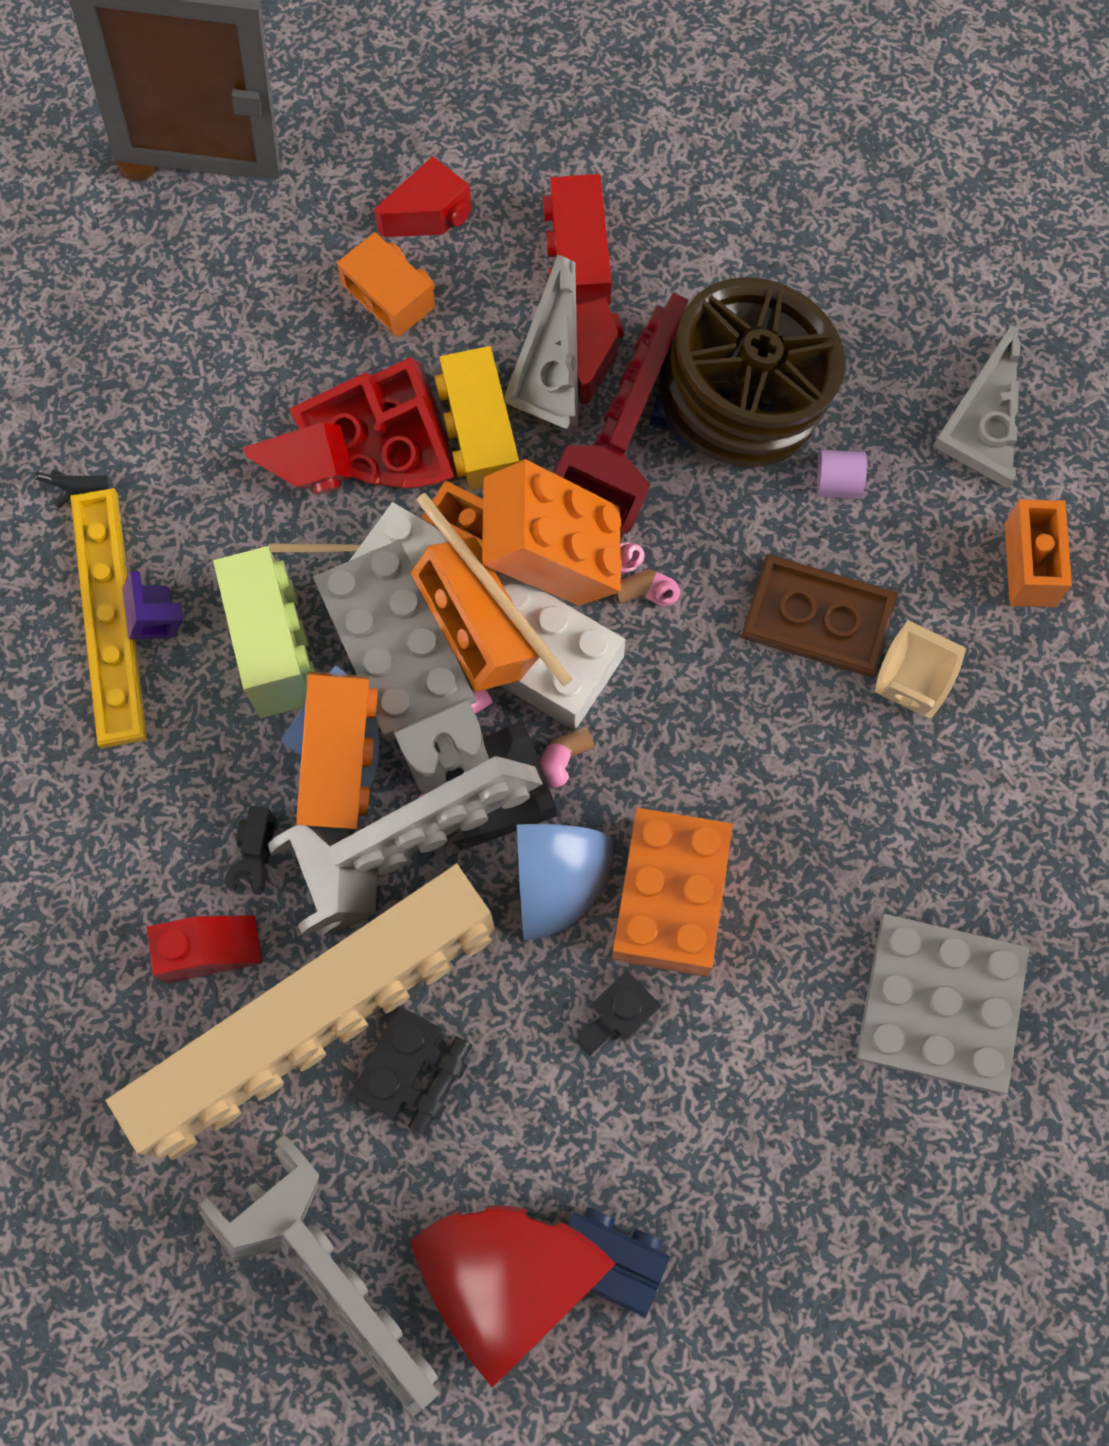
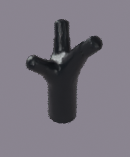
[34,469,109,508]

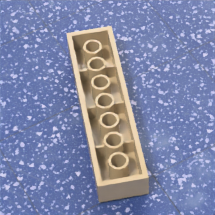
[105,863,495,1160]

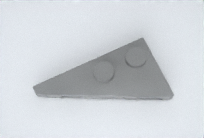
[504,255,579,432]
[933,325,1020,488]

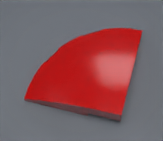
[289,357,457,489]
[410,1205,616,1388]

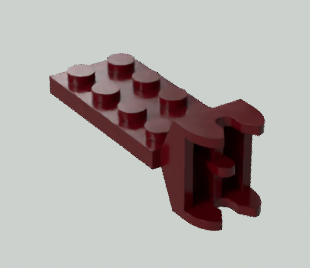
[552,292,689,542]

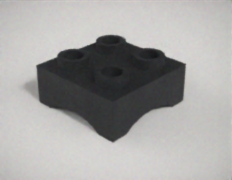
[446,721,557,849]

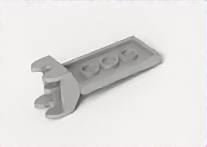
[313,540,489,795]
[268,756,543,936]
[198,1135,440,1417]

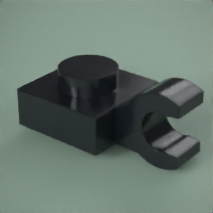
[225,806,276,895]
[576,970,662,1056]

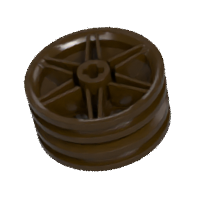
[658,277,845,467]

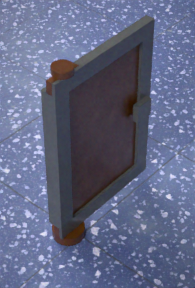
[69,0,281,181]

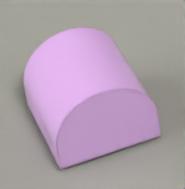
[817,450,867,499]

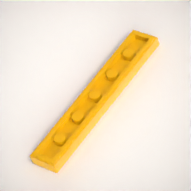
[70,488,147,749]

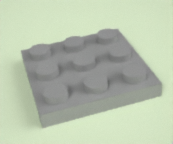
[856,914,1030,1095]

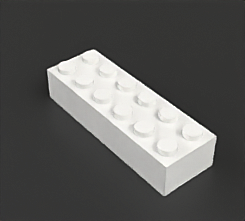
[349,502,625,731]

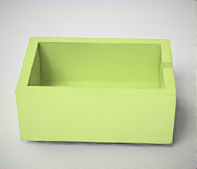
[213,546,316,718]

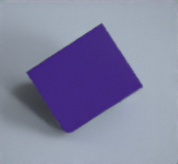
[122,571,183,639]

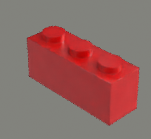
[543,174,612,305]

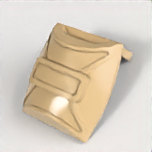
[874,620,966,719]

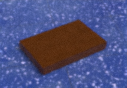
[741,554,898,678]

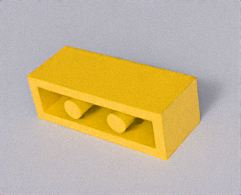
[434,346,519,491]

